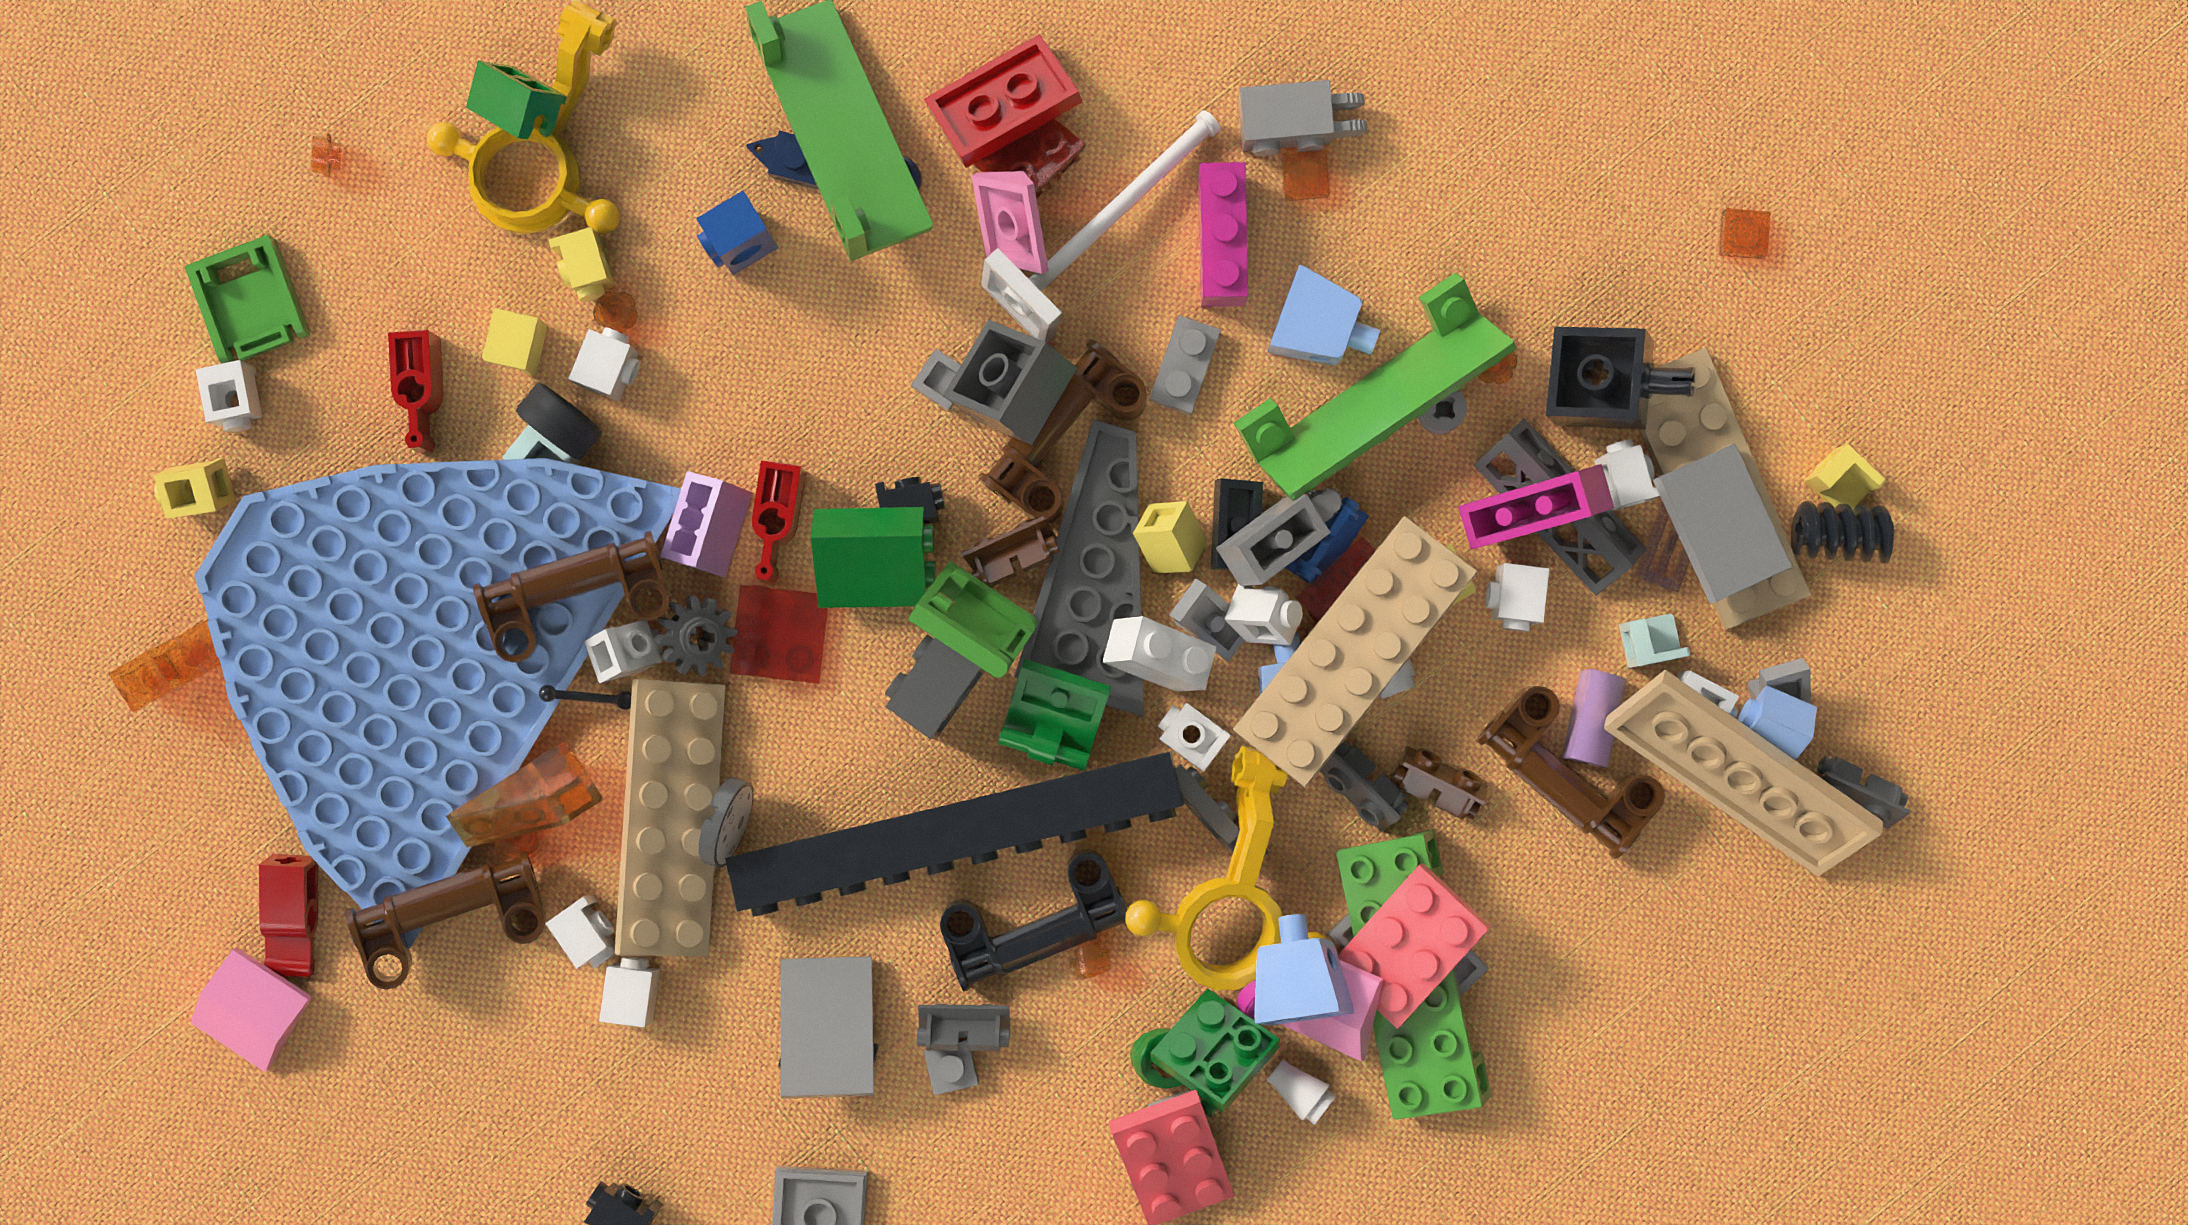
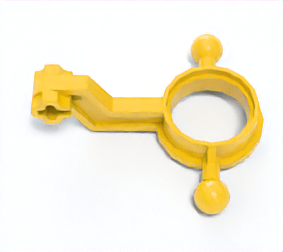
[427,0,620,234]
[1125,745,1328,990]

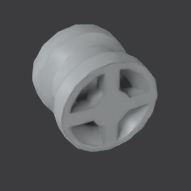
[1418,391,1467,435]

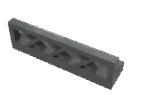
[1474,418,1647,596]

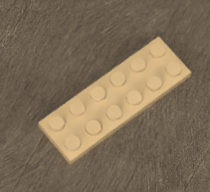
[1639,348,1811,630]
[1233,516,1477,788]
[1604,670,1883,876]
[615,679,725,956]

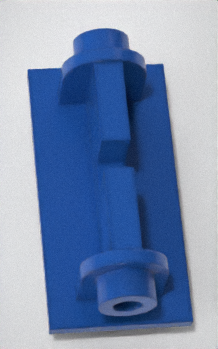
[1284,497,1369,591]

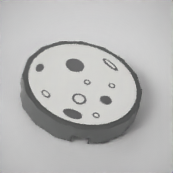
[699,777,754,868]

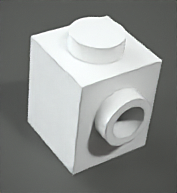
[568,327,640,402]
[1485,563,1549,632]

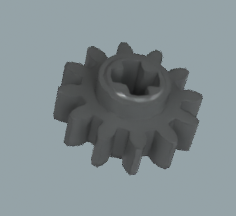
[654,595,738,676]

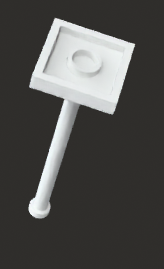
[981,110,1221,343]

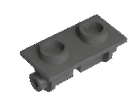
[1320,741,1409,831]
[1817,756,1910,829]
[917,1004,1010,1052]

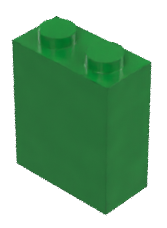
[811,507,937,608]

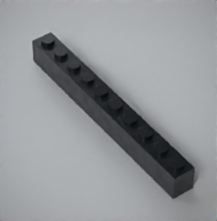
[725,751,1184,917]

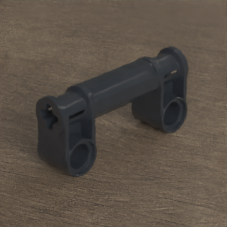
[940,849,1127,992]

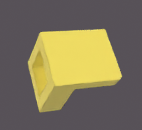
[482,308,548,376]
[1804,444,1886,510]
[1133,501,1207,573]

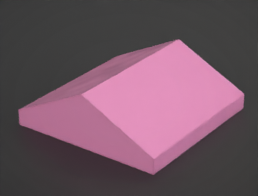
[971,171,1049,274]
[191,948,312,1072]
[1282,960,1383,1061]

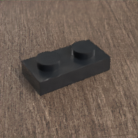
[1211,478,1263,571]

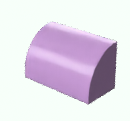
[660,471,752,578]
[1561,669,1627,768]

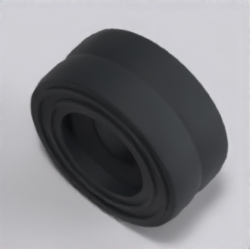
[516,382,602,460]

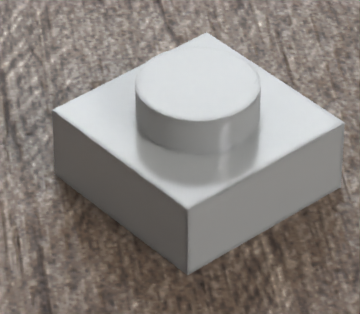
[911,349,961,412]
[924,1038,979,1095]

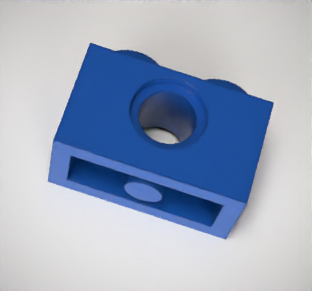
[696,190,778,275]

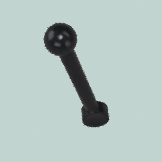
[539,684,632,710]

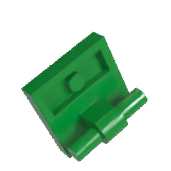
[997,659,1111,771]
[1150,988,1280,1117]

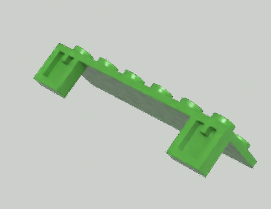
[745,0,933,262]
[1233,272,1516,500]
[1336,829,1492,1120]

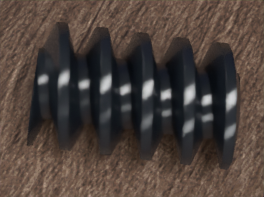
[1791,501,1894,564]

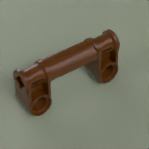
[978,339,1147,523]
[472,531,670,663]
[1476,686,1665,860]
[345,851,546,990]

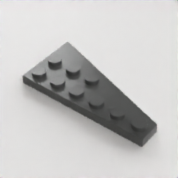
[1014,419,1144,717]

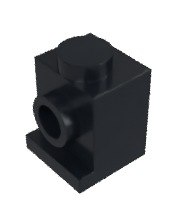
[875,477,946,524]
[584,1181,664,1225]

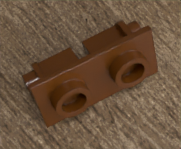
[961,516,1061,588]
[1391,746,1487,820]

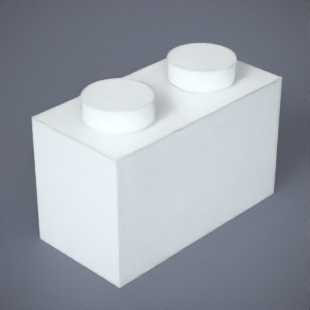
[1102,616,1216,692]

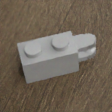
[1238,80,1367,157]
[1216,488,1342,586]

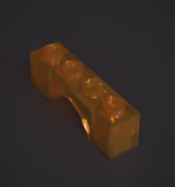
[108,619,221,713]

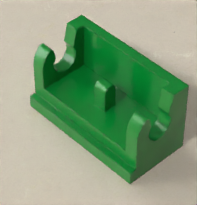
[466,60,567,140]

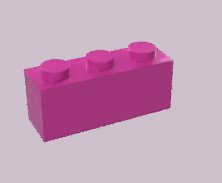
[1198,162,1248,307]
[1458,464,1615,550]

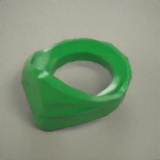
[1130,1028,1183,1089]

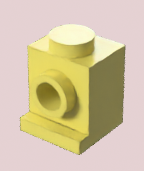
[549,227,616,302]
[153,458,236,519]

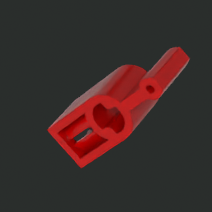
[388,330,444,454]
[752,460,807,583]
[259,854,318,977]

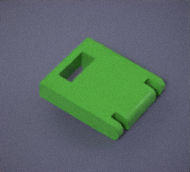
[184,234,310,364]
[908,561,1038,678]

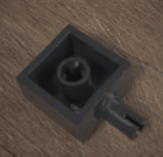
[1546,326,1695,430]

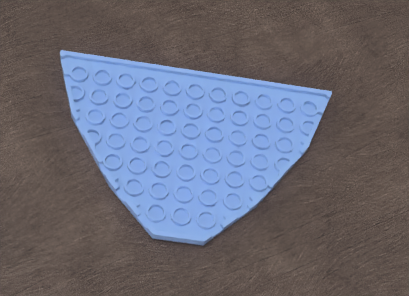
[194,458,681,949]

